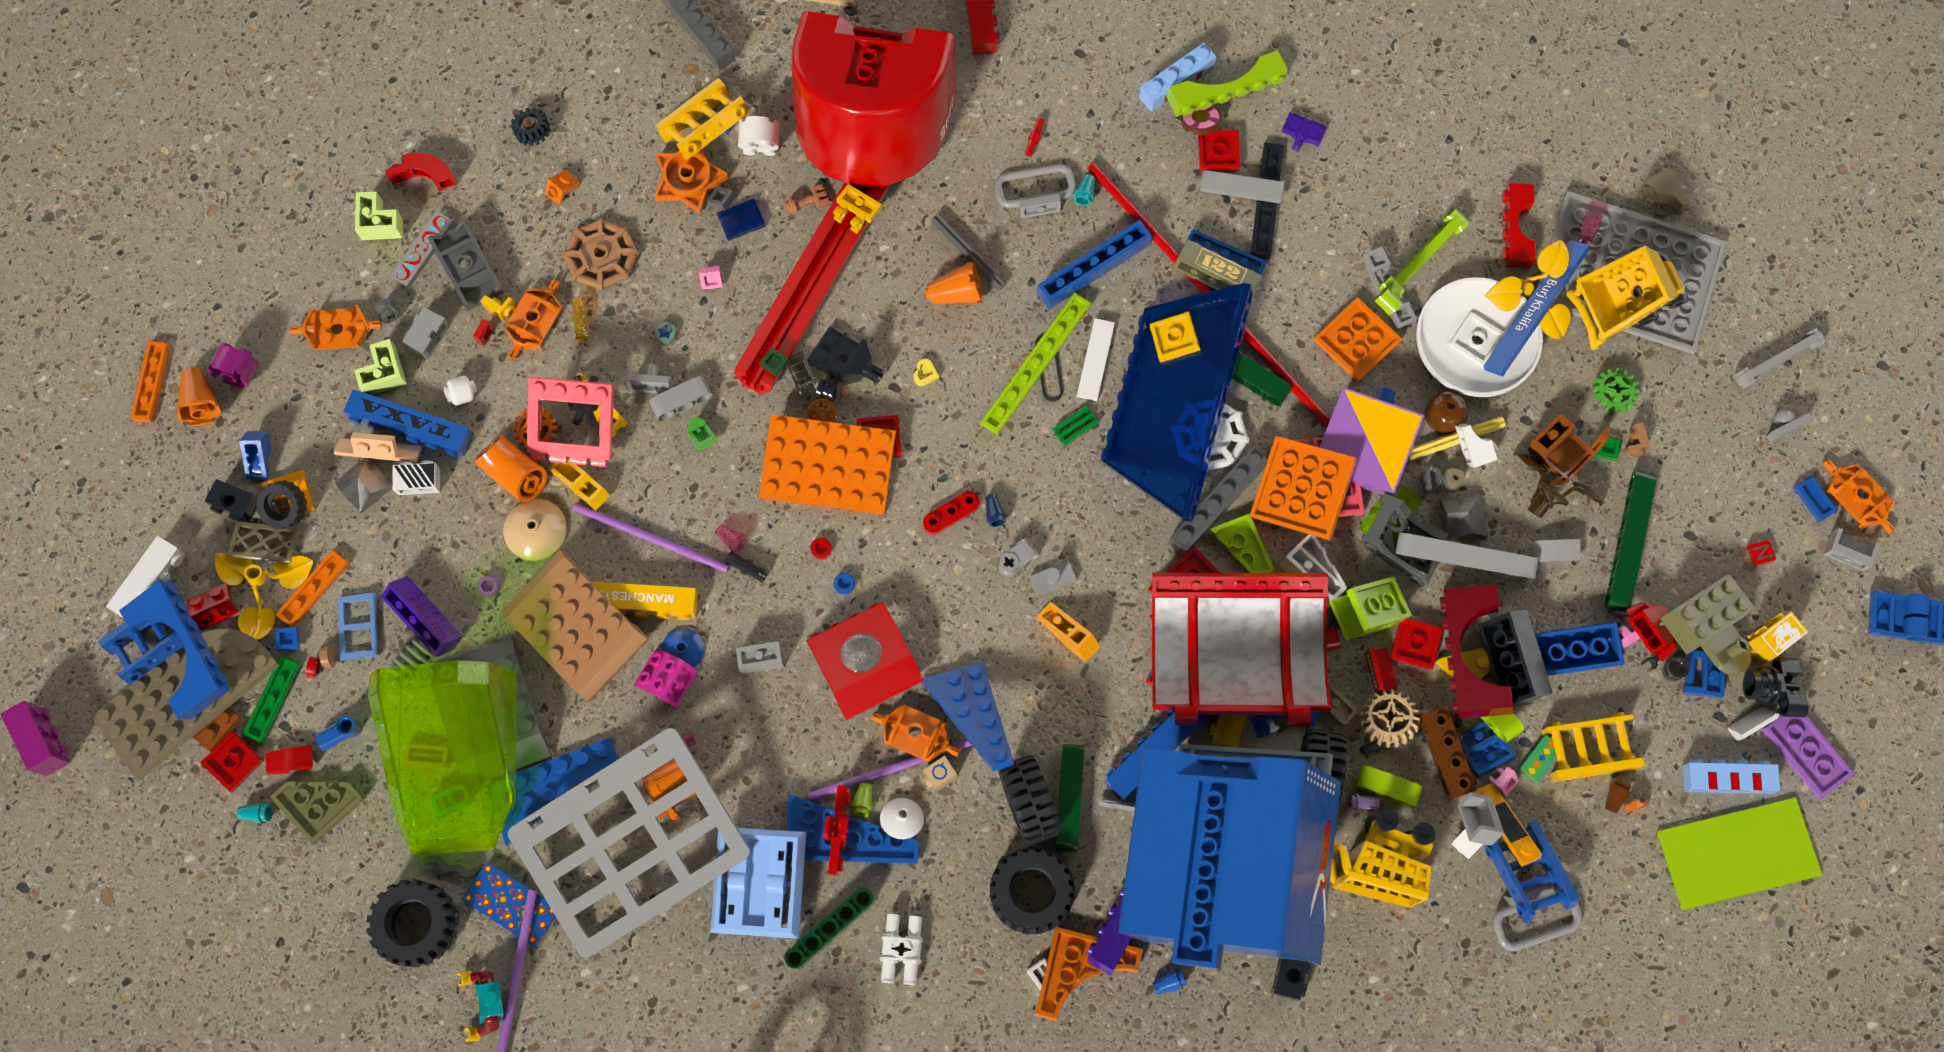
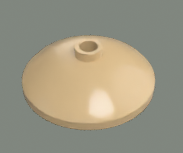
[503,499,568,561]

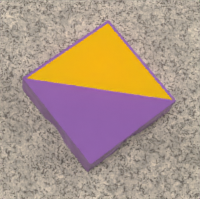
[1319,387,1425,497]

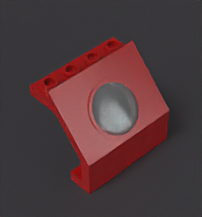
[806,602,924,720]

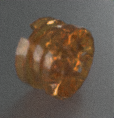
[807,399,837,423]

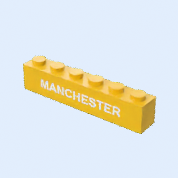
[592,582,698,620]

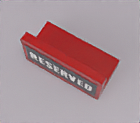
[1365,647,1398,694]

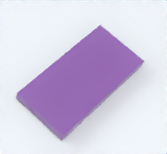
[1761,714,1855,800]

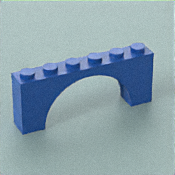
[119,581,231,719]

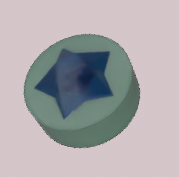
[655,322,677,344]

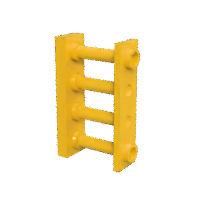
[655,78,750,160]
[1541,712,1645,782]

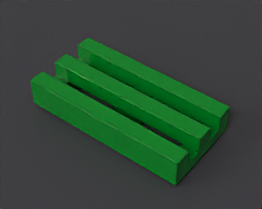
[1053,406,1099,447]

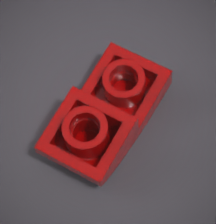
[265,746,313,775]

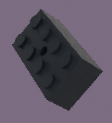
[1478,610,1553,706]

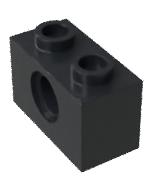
[204,479,257,522]
[1271,958,1312,1001]

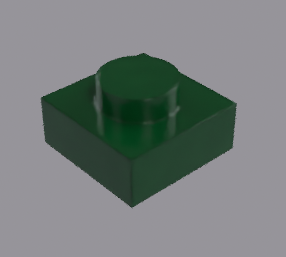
[759,348,789,378]

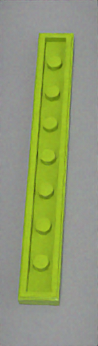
[980,292,1092,435]

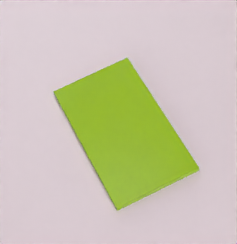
[1657,797,1823,910]

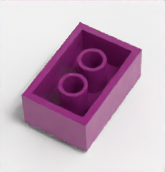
[0,700,70,776]

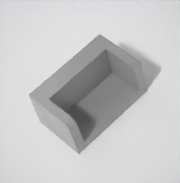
[1823,527,1880,571]
[736,641,784,674]
[1457,793,1504,846]

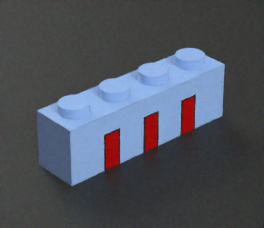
[1139,43,1216,112]
[1682,759,1780,794]

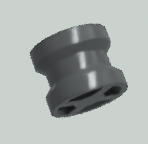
[374,298,401,324]

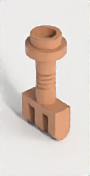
[784,184,832,214]

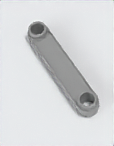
[1734,328,1827,390]

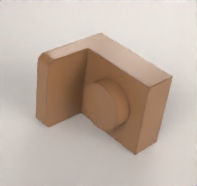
[1624,422,1650,457]

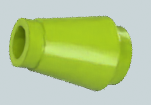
[850,783,872,817]

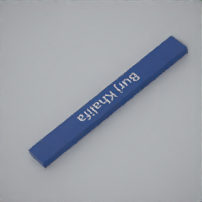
[1483,239,1590,377]

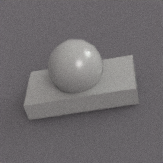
[1766,409,1814,443]

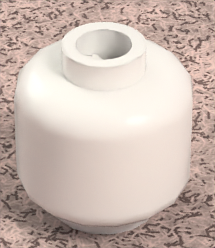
[443,376,477,405]

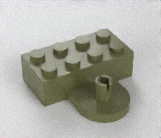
[1660,574,1756,675]

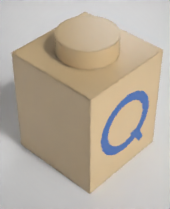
[922,756,957,791]

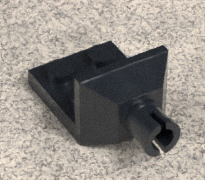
[807,326,885,385]

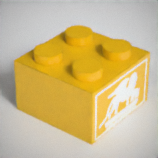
[1747,611,1809,666]

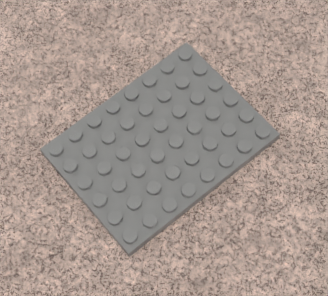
[1536,191,1727,354]

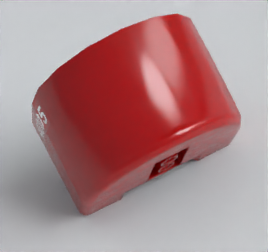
[792,11,956,186]

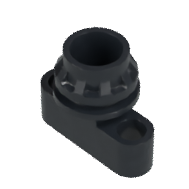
[1743,657,1808,718]

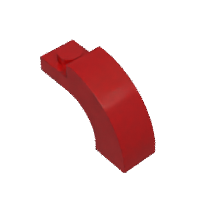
[385,153,458,191]

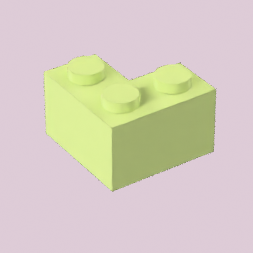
[355,192,403,240]
[354,339,407,395]

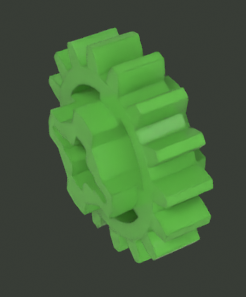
[1592,368,1640,414]

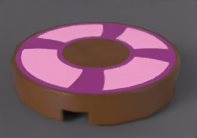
[1181,105,1221,135]

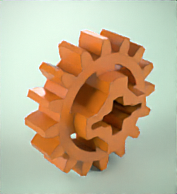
[512,408,559,451]

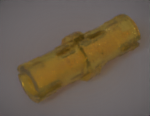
[572,297,589,341]

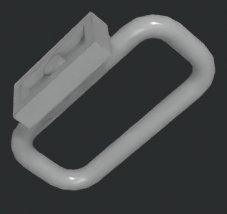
[994,164,1076,219]
[1493,883,1583,951]

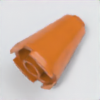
[925,262,983,304]
[176,366,221,426]

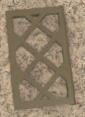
[227,522,300,563]

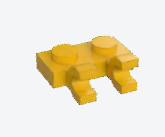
[833,184,882,234]

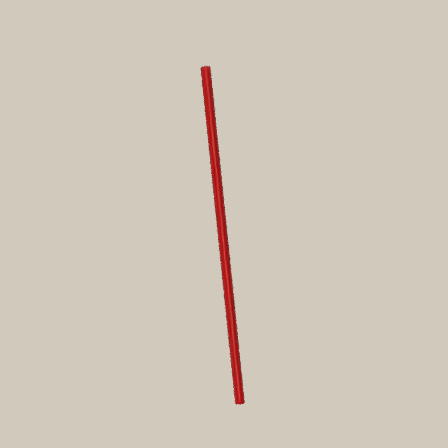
[1087,162,1331,429]

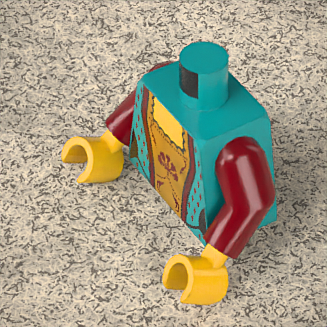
[457,970,503,1042]

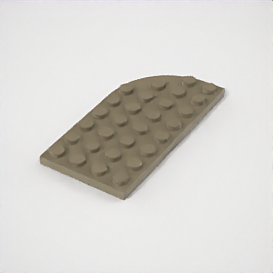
[91,629,280,780]

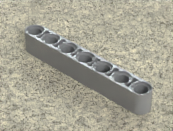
[1395,532,1539,579]

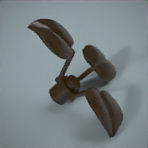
[1513,452,1604,518]

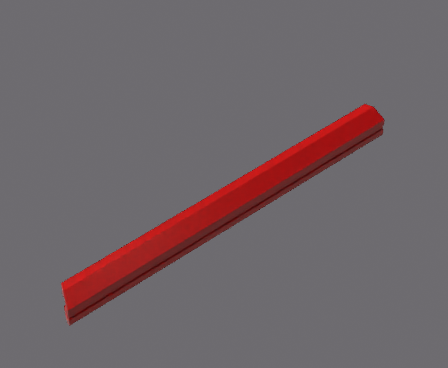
[735,183,891,394]

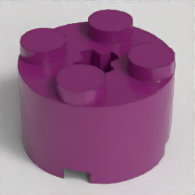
[207,342,259,388]

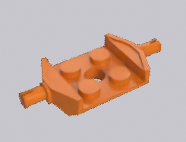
[1822,459,1896,535]

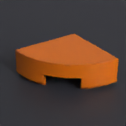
[1624,798,1648,813]

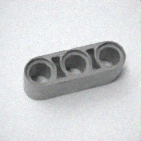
[649,376,713,421]

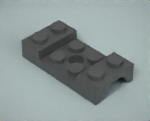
[427,219,505,311]

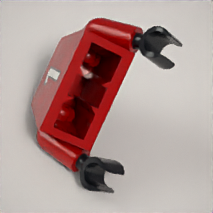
[1610,602,1678,672]

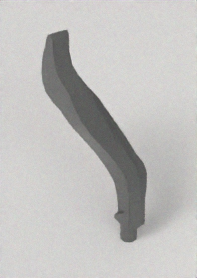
[425,855,482,879]

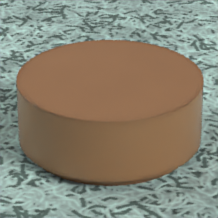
[319,646,336,669]

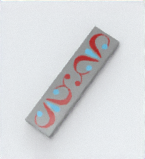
[390,211,455,288]

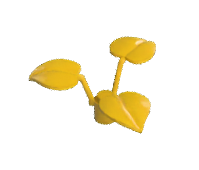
[1485,239,1571,339]
[215,552,313,641]

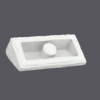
[1728,707,1779,741]

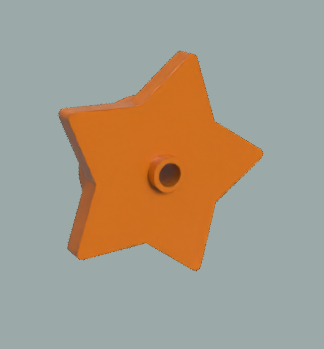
[654,147,729,214]

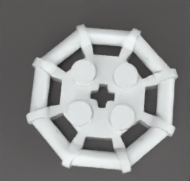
[1171,397,1250,473]

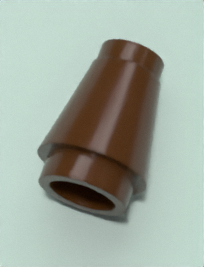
[1605,779,1631,814]

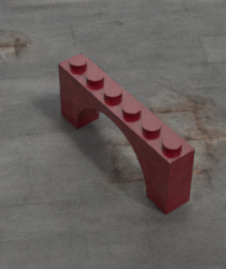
[1440,584,1513,719]

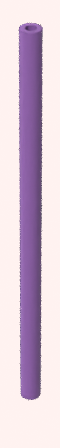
[572,503,730,573]
[808,739,972,801]
[497,890,537,1052]

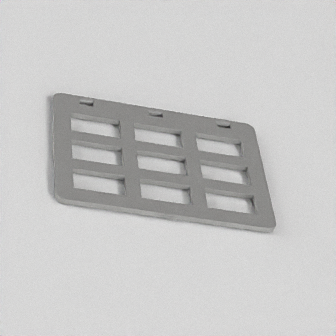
[508,728,750,958]

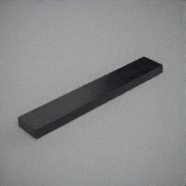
[1250,142,1284,259]

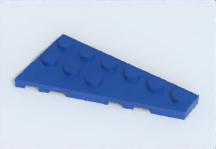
[921,662,1014,771]
[486,738,619,847]
[786,793,919,864]

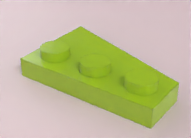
[1210,514,1275,573]

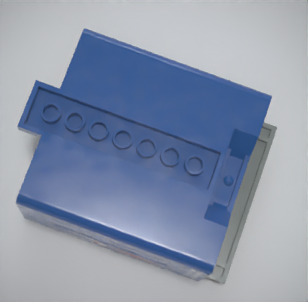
[1118,744,1341,970]

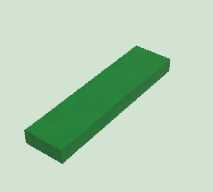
[242,656,302,744]

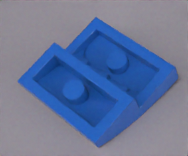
[1460,721,1516,778]

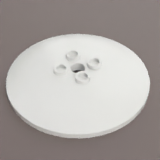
[1416,277,1543,397]

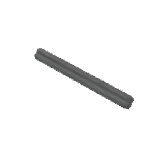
[932,214,1006,290]

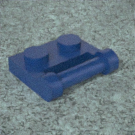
[1682,650,1726,699]

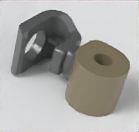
[1422,466,1465,494]

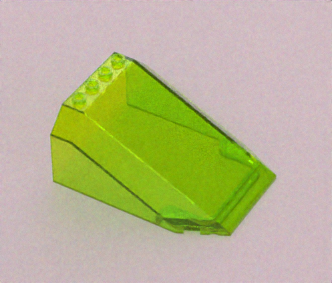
[368,660,516,856]

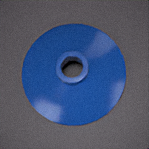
[661,628,704,668]

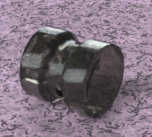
[1662,657,1690,682]

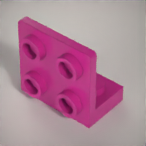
[634,648,699,709]

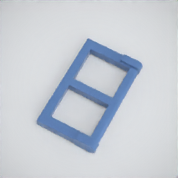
[338,593,379,661]

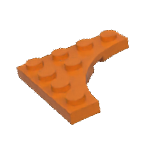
[1035,927,1143,1021]

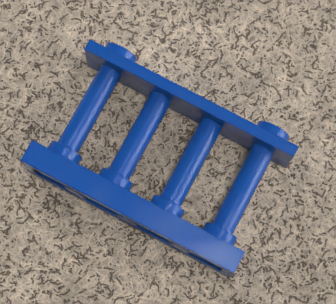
[98,596,203,685]
[1485,820,1580,924]

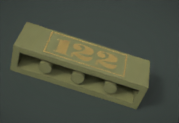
[1173,239,1262,304]

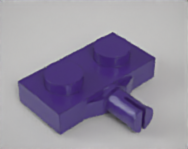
[1281,112,1327,152]

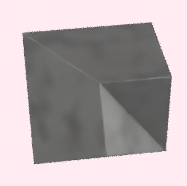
[335,458,393,514]
[1439,496,1488,540]

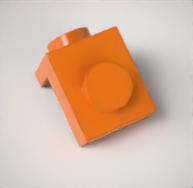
[545,170,580,205]

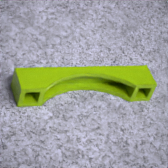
[1166,50,1288,117]

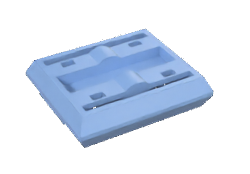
[710,828,806,939]

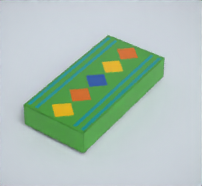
[1519,734,1557,783]

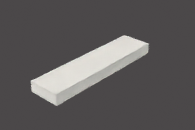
[1077,318,1115,401]

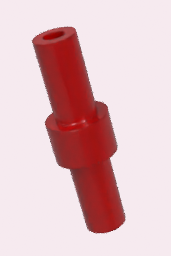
[1025,118,1045,157]

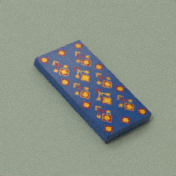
[461,862,556,947]

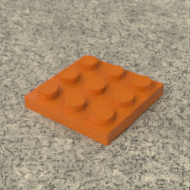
[1313,297,1403,383]

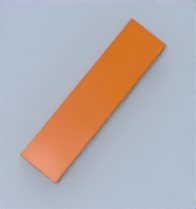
[130,340,171,423]
[275,549,351,627]

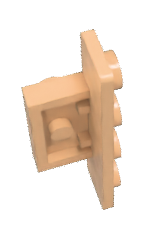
[334,432,422,462]

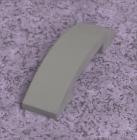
[1363,246,1417,329]

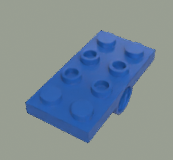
[1868,591,1944,646]

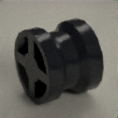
[816,379,838,403]

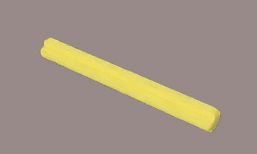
[1408,416,1506,461]

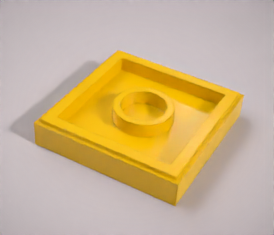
[1149,311,1200,363]

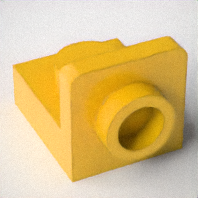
[480,295,517,322]

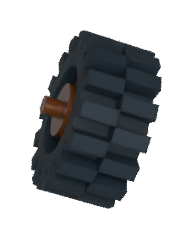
[511,107,551,146]

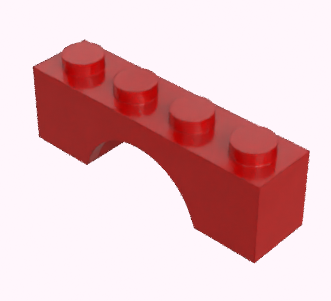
[1502,183,1535,268]

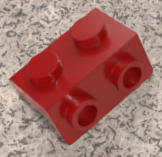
[186,583,238,630]

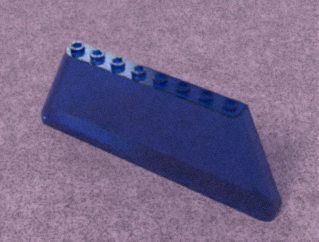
[1101,283,1253,522]

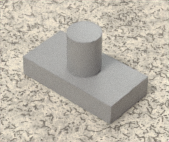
[627,364,672,394]
[1029,561,1077,597]

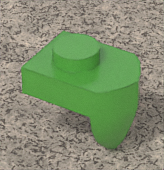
[687,417,717,452]

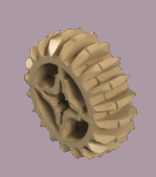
[1360,689,1420,748]

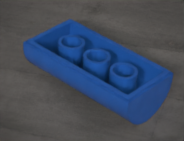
[1535,622,1625,676]

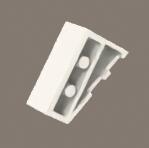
[1279,535,1347,609]

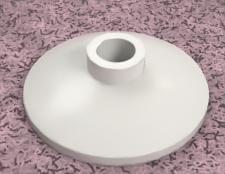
[880,798,924,839]

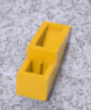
[547,458,610,511]

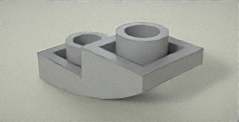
[1535,539,1582,563]

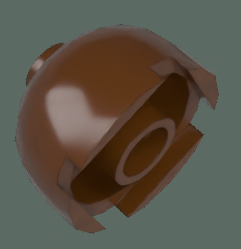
[1424,391,1468,434]

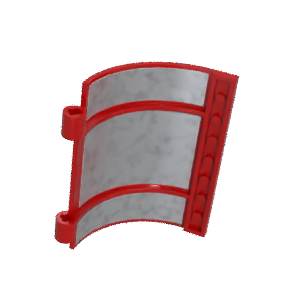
[1152,573,1331,727]

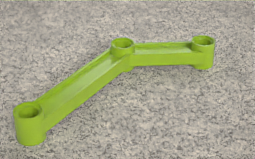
[1374,207,1470,316]

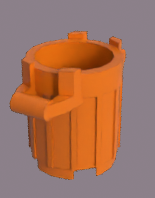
[641,758,696,824]

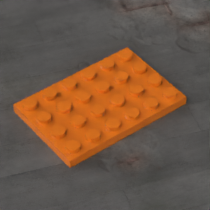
[759,414,896,515]

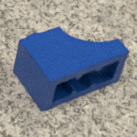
[239,431,271,479]

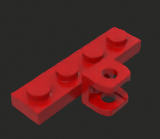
[824,785,851,877]

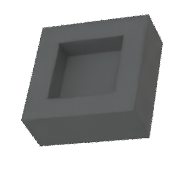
[707,186,736,211]

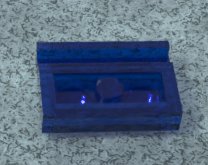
[717,199,766,241]

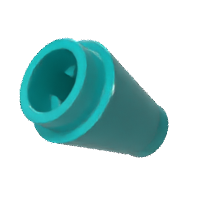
[1074,174,1095,206]
[237,802,273,824]

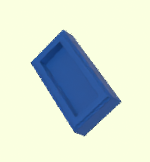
[1793,476,1838,523]

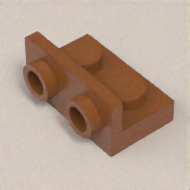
[192,708,242,752]

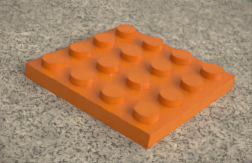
[1250,436,1357,541]

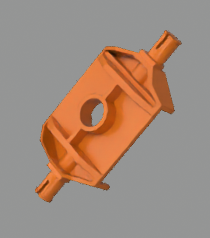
[504,279,564,360]
[289,305,383,350]
[871,704,961,764]

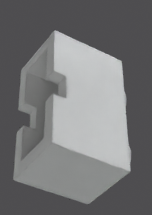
[402,307,450,359]

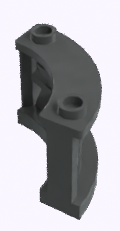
[1361,493,1451,585]

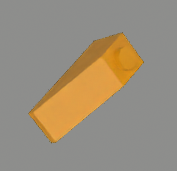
[1036,602,1100,662]

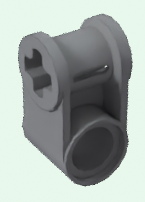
[999,538,1039,577]

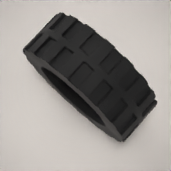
[256,480,307,529]

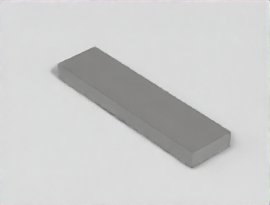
[1200,170,1285,204]

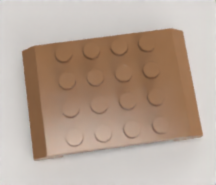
[502,550,649,701]

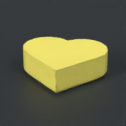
[913,358,939,386]

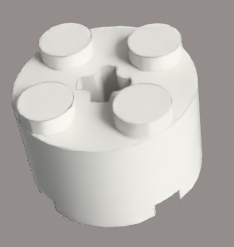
[738,116,780,156]

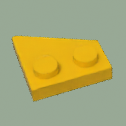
[1436,648,1491,679]

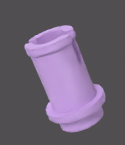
[1349,793,1379,811]

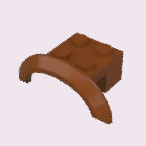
[1528,413,1609,487]

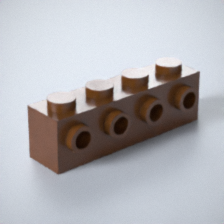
[1418,706,1477,799]

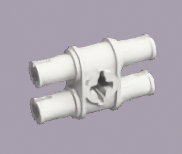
[879,914,924,986]

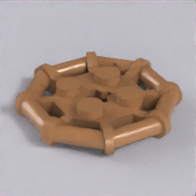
[562,218,639,291]

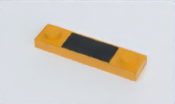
[1473,783,1542,867]

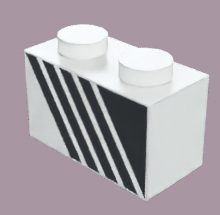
[393,460,440,495]

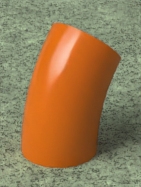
[474,434,547,502]

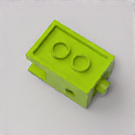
[1329,576,1412,641]

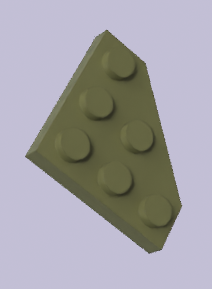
[270,782,364,845]

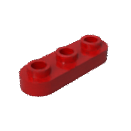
[923,491,980,535]

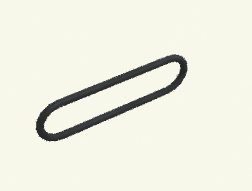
[1035,334,1063,402]

